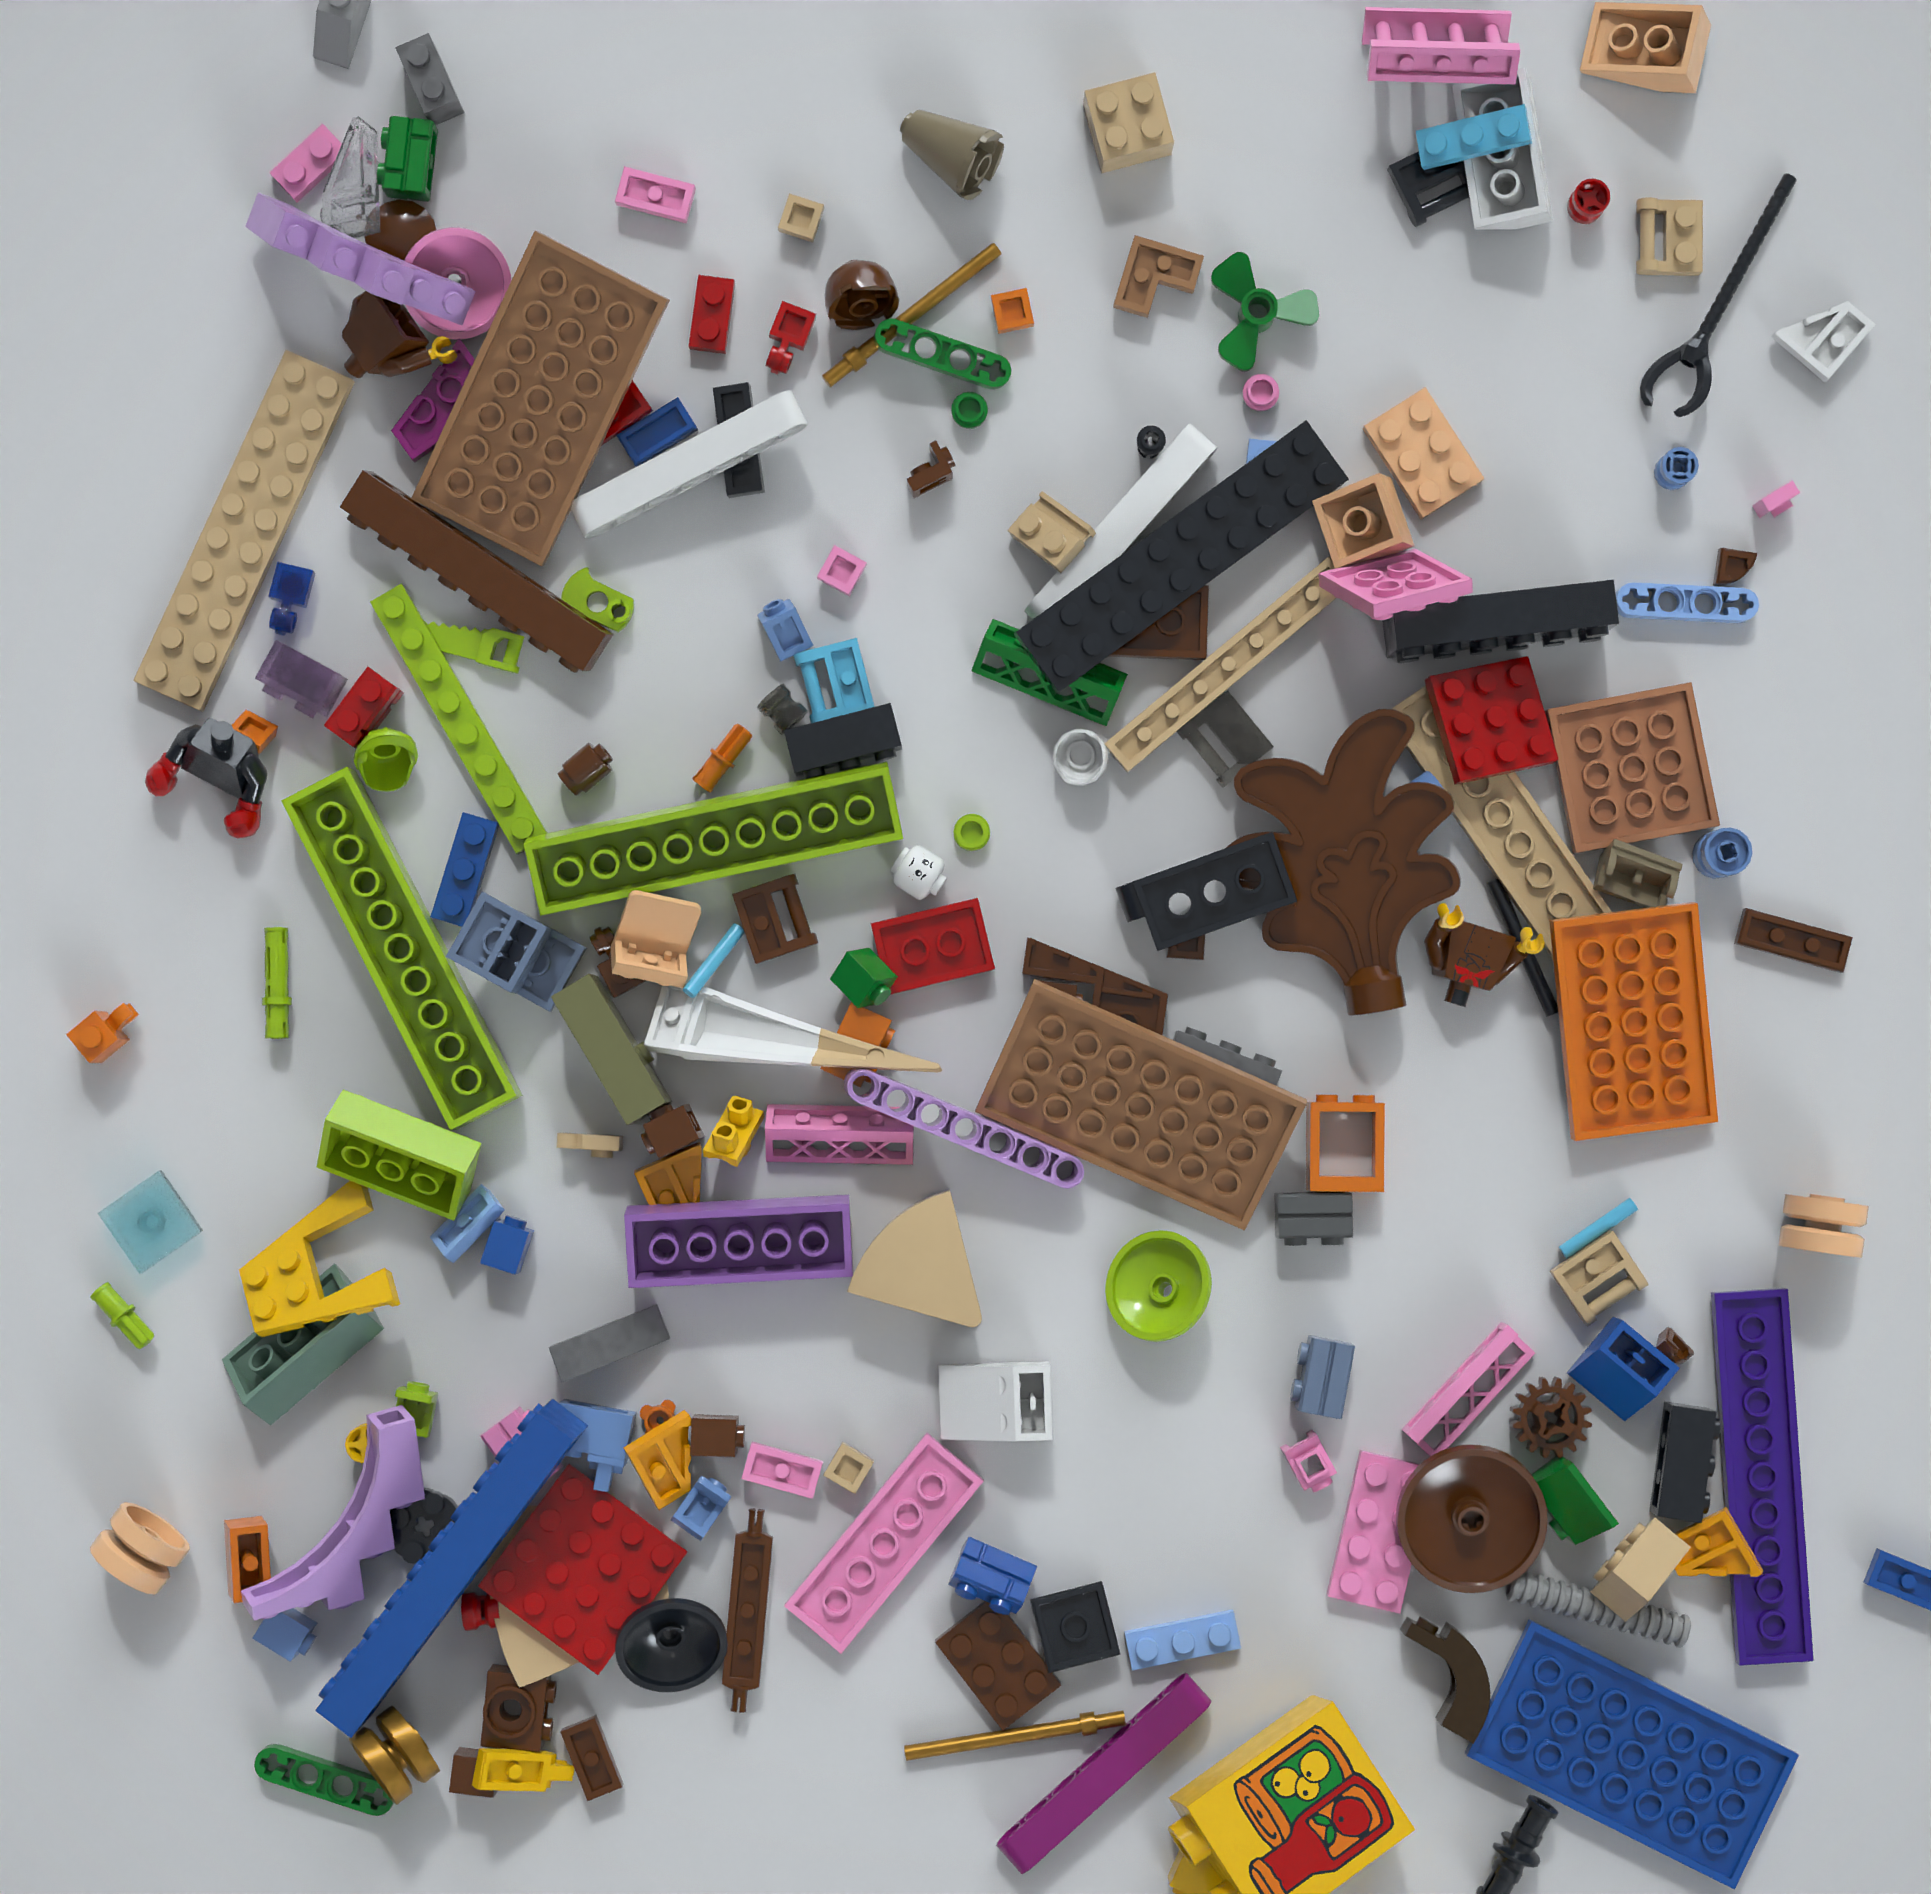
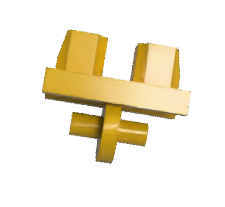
[703,1096,764,1167]

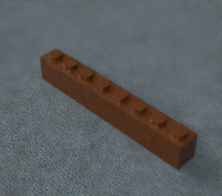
[340,470,614,673]

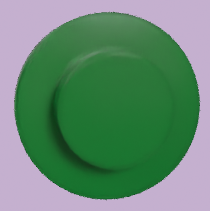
[951,392,988,429]

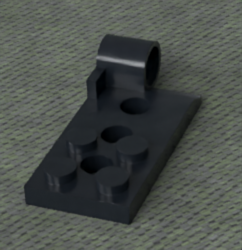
[1115,831,1297,951]

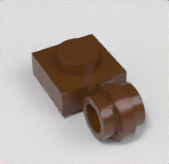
[589,926,646,998]

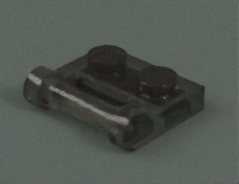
[1177,690,1274,788]

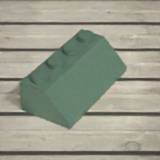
[222,1263,384,1426]

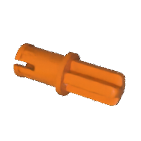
[692,724,752,793]

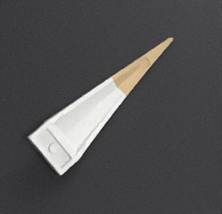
[644,982,942,1073]

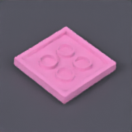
[1319,549,1473,620]

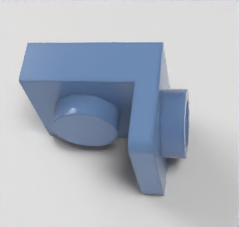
[757,599,814,661]

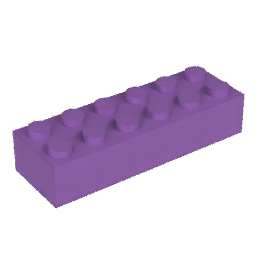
[624,1195,853,1288]

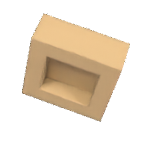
[778,193,824,243]
[823,1442,874,1494]

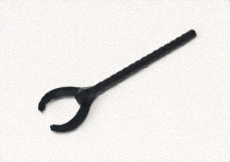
[1640,173,1797,417]

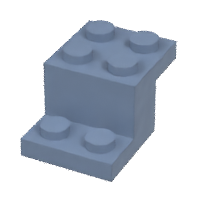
[446,891,587,1012]

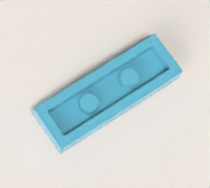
[1416,104,1533,170]

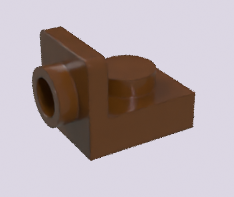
[907,440,956,498]

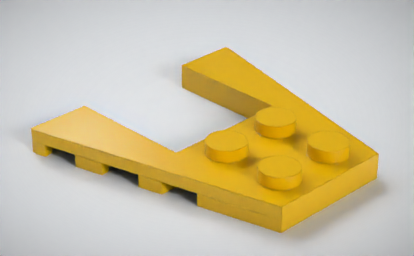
[239,1181,400,1337]

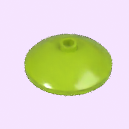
[1105,1230,1212,1342]

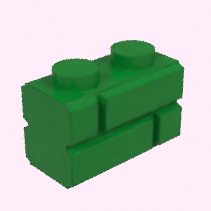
[377,116,438,202]

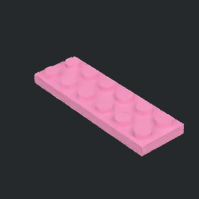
[784,1433,984,1654]

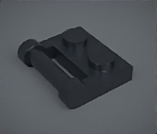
[1387,151,1470,227]

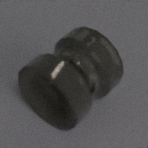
[757,684,808,735]

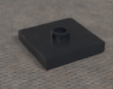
[1030,1581,1121,1673]

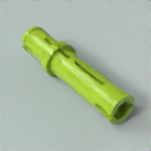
[262,927,292,1039]

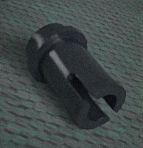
[1137,425,1166,459]

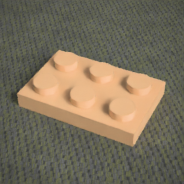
[1362,387,1484,520]

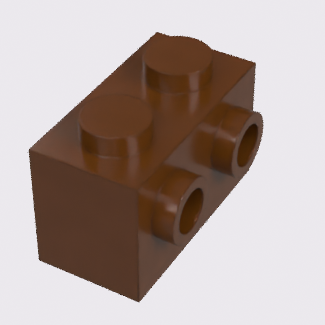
[641,1104,705,1158]

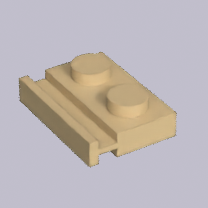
[1007,491,1096,573]

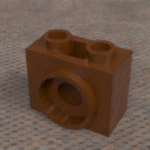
[480,1664,557,1752]

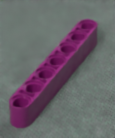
[996,1672,1211,1874]

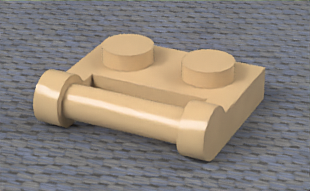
[1636,197,1703,276]
[1549,1230,1649,1327]

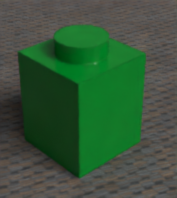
[830,948,898,1008]

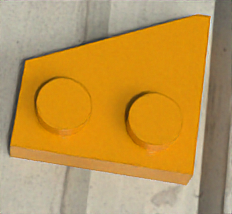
[634,1142,702,1205]
[623,1410,691,1510]
[1675,1507,1763,1577]

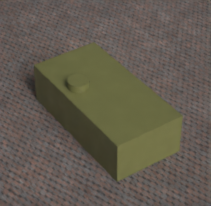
[551,974,673,1125]

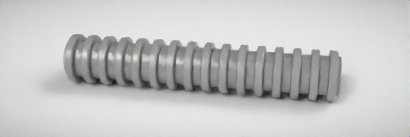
[1506,1571,1691,1648]

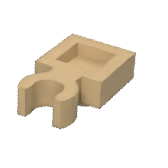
[556,1133,623,1158]

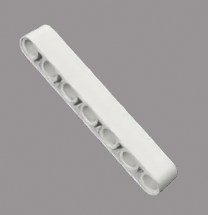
[571,390,808,539]
[1024,424,1218,619]

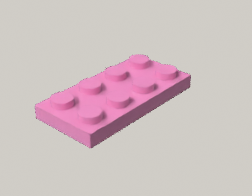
[1326,1450,1420,1614]

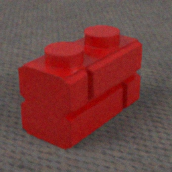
[324,666,404,749]

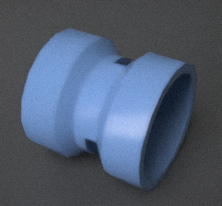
[1654,447,1699,490]

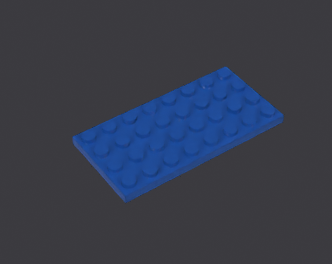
[1464,1619,1799,1890]

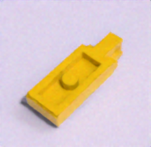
[472,1748,575,1792]

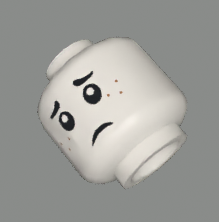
[890,845,947,900]

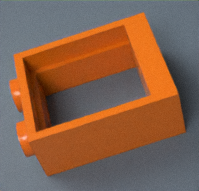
[1306,1095,1385,1192]

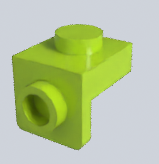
[395,1381,438,1438]

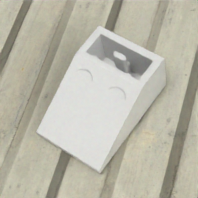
[938,1361,1053,1442]

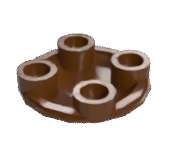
[364,199,436,261]

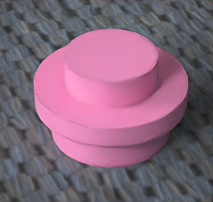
[1243,374,1279,411]

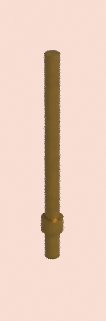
[822,243,1002,388]
[904,1710,1126,1761]

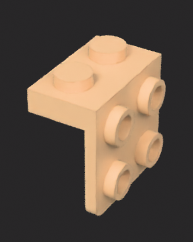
[611,890,701,988]

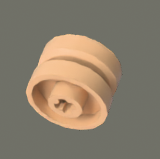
[1778,1194,1869,1258]
[90,1502,190,1595]

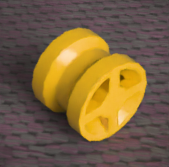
[345,1423,367,1463]

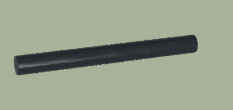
[1486,878,1558,1017]

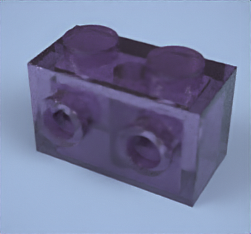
[255,640,348,719]

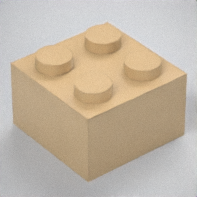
[1083,72,1174,174]
[1590,1517,1691,1622]

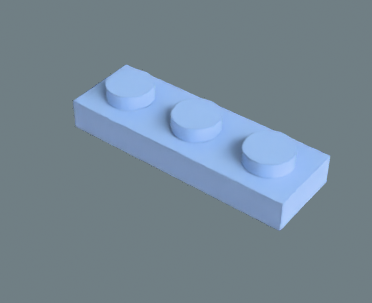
[1124,1609,1241,1670]

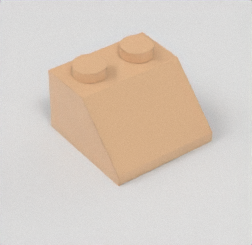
[1312,473,1414,569]

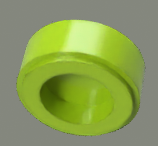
[954,814,990,851]

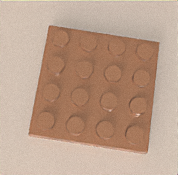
[1545,682,1720,854]

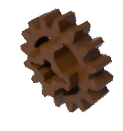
[1510,1376,1592,1458]

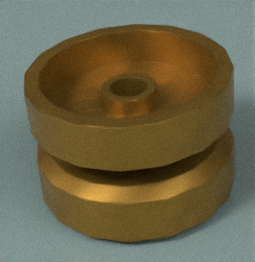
[348,1705,440,1805]

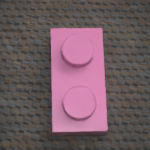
[269,124,350,202]
[615,166,696,224]
[741,1441,823,1499]

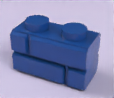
[948,1537,1037,1615]

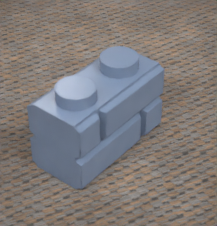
[1290,1335,1355,1419]

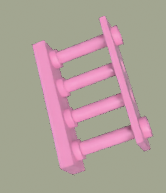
[1362,7,1520,85]

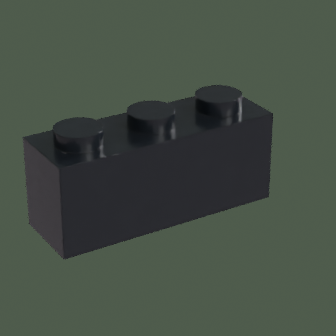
[784,703,902,779]
[1649,1401,1720,1523]

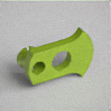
[561,567,634,632]

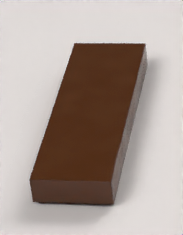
[1734,908,1853,973]

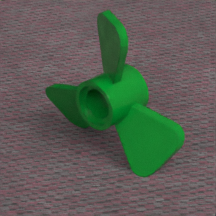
[1211,252,1319,372]

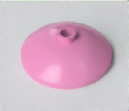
[404,227,511,340]

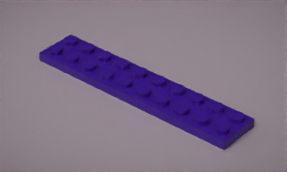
[1711,1288,1814,1666]

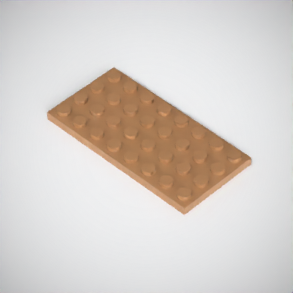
[411,231,670,566]
[975,979,1307,1231]

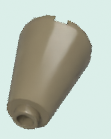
[900,109,1004,200]

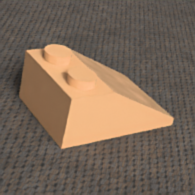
[1580,2,1711,93]

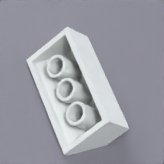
[1452,68,1553,229]

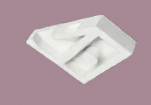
[1772,301,1876,382]

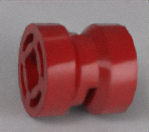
[1567,178,1610,224]
[461,1592,500,1631]

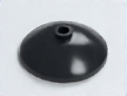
[615,1598,728,1692]

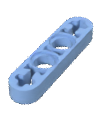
[1616,583,1759,623]

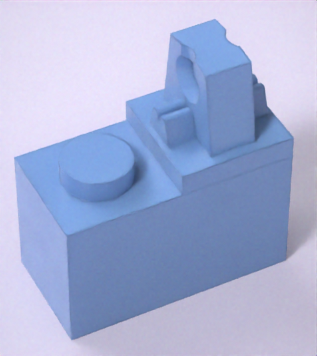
[560,1399,637,1492]

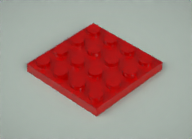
[478,1464,688,1675]

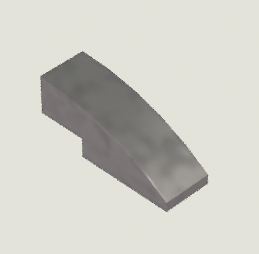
[549,1304,670,1383]

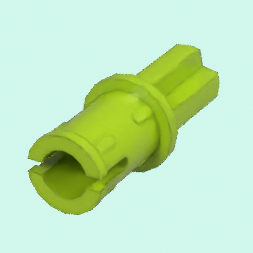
[90,1282,155,1349]

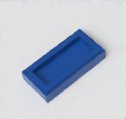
[616,397,698,467]

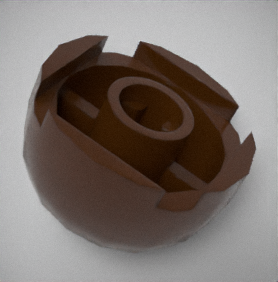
[824,260,899,330]

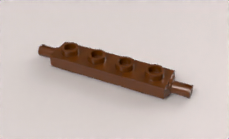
[722,1508,773,1713]

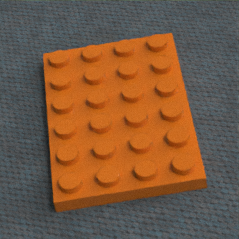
[1549,902,1718,1141]

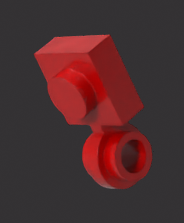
[765,301,816,375]

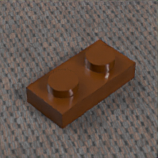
[560,1715,624,1801]

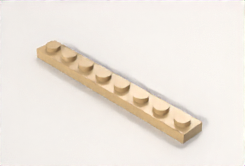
[1105,557,1336,773]

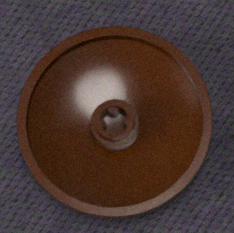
[1396,1444,1548,1593]

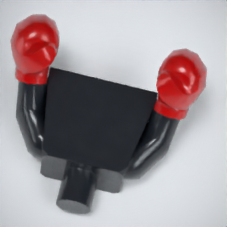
[145,718,267,838]

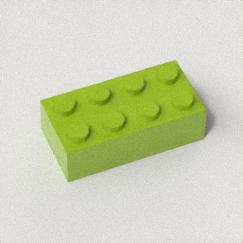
[316,1089,482,1221]

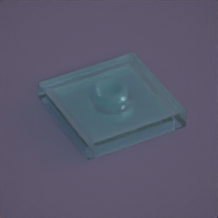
[98,1170,203,1274]

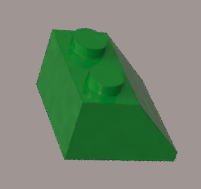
[1532,1456,1619,1545]

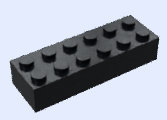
[1382,580,1619,663]

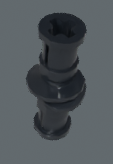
[1476,1795,1559,1894]

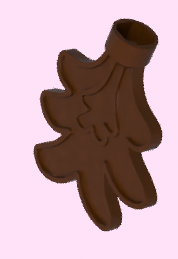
[1226,709,1461,1016]

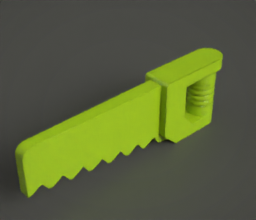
[424,621,524,674]

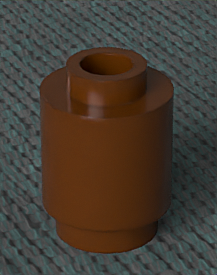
[557,742,613,796]

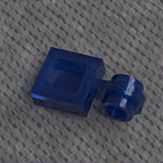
[268,562,316,636]

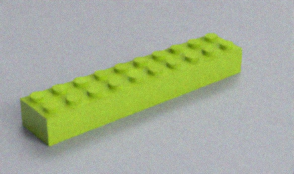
[523,762,904,916]
[281,767,523,1130]

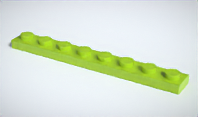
[370,583,548,855]

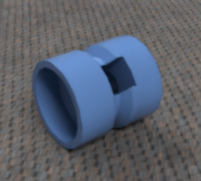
[1692,827,1753,879]

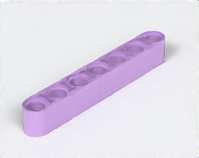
[844,1068,1084,1189]

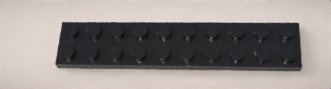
[1014,420,1349,694]

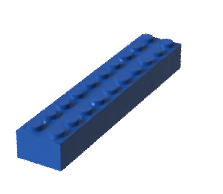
[315,1399,588,1738]

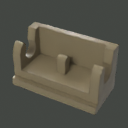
[1593,839,1683,908]

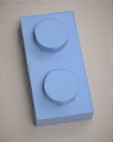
[430,1184,505,1263]

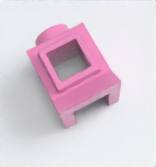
[1280,1430,1337,1492]

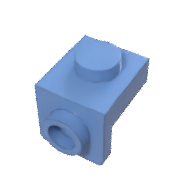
[671,1476,731,1541]

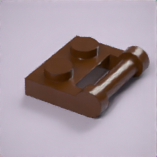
[732,874,819,964]

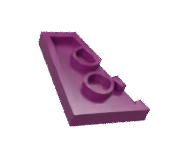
[391,338,475,463]

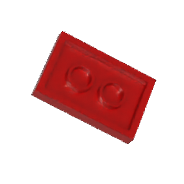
[871,898,995,995]

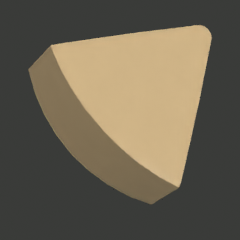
[847,1190,982,1327]

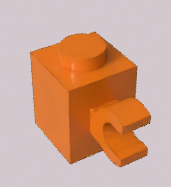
[66,1003,139,1063]

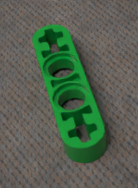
[874,318,1012,390]
[254,1744,394,1816]

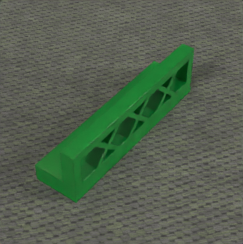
[971,619,1128,726]

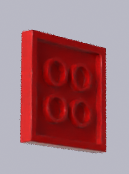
[1424,656,1559,785]

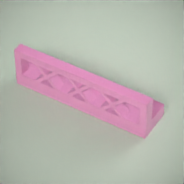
[765,1104,914,1165]
[1402,1322,1535,1456]

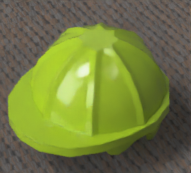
[353,727,418,792]

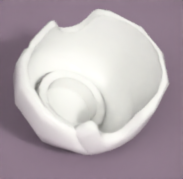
[1053,729,1108,786]

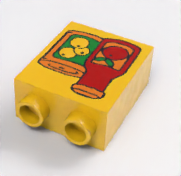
[1168,1695,1415,1894]

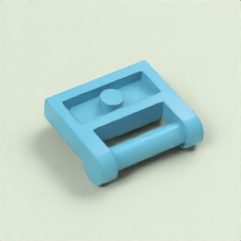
[794,638,875,723]

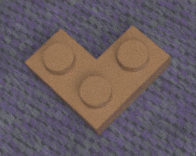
[1113,235,1204,318]

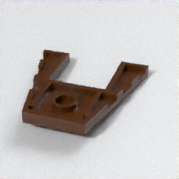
[1022,937,1168,1035]

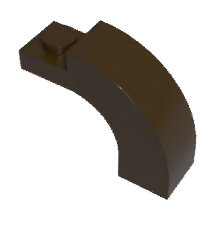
[1400,1616,1490,1744]

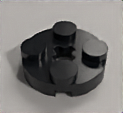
[390,1488,458,1564]

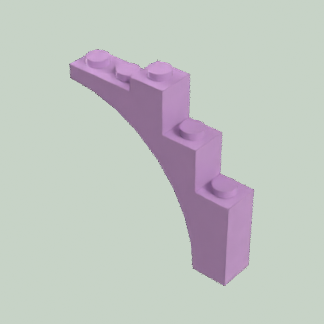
[245,192,476,325]
[241,1405,425,1620]

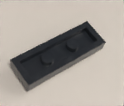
[713,382,765,498]

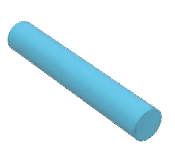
[683,923,745,998]
[1558,1198,1638,1259]

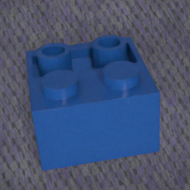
[1567,1317,1680,1421]

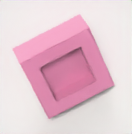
[1752,480,1800,518]
[817,545,867,597]

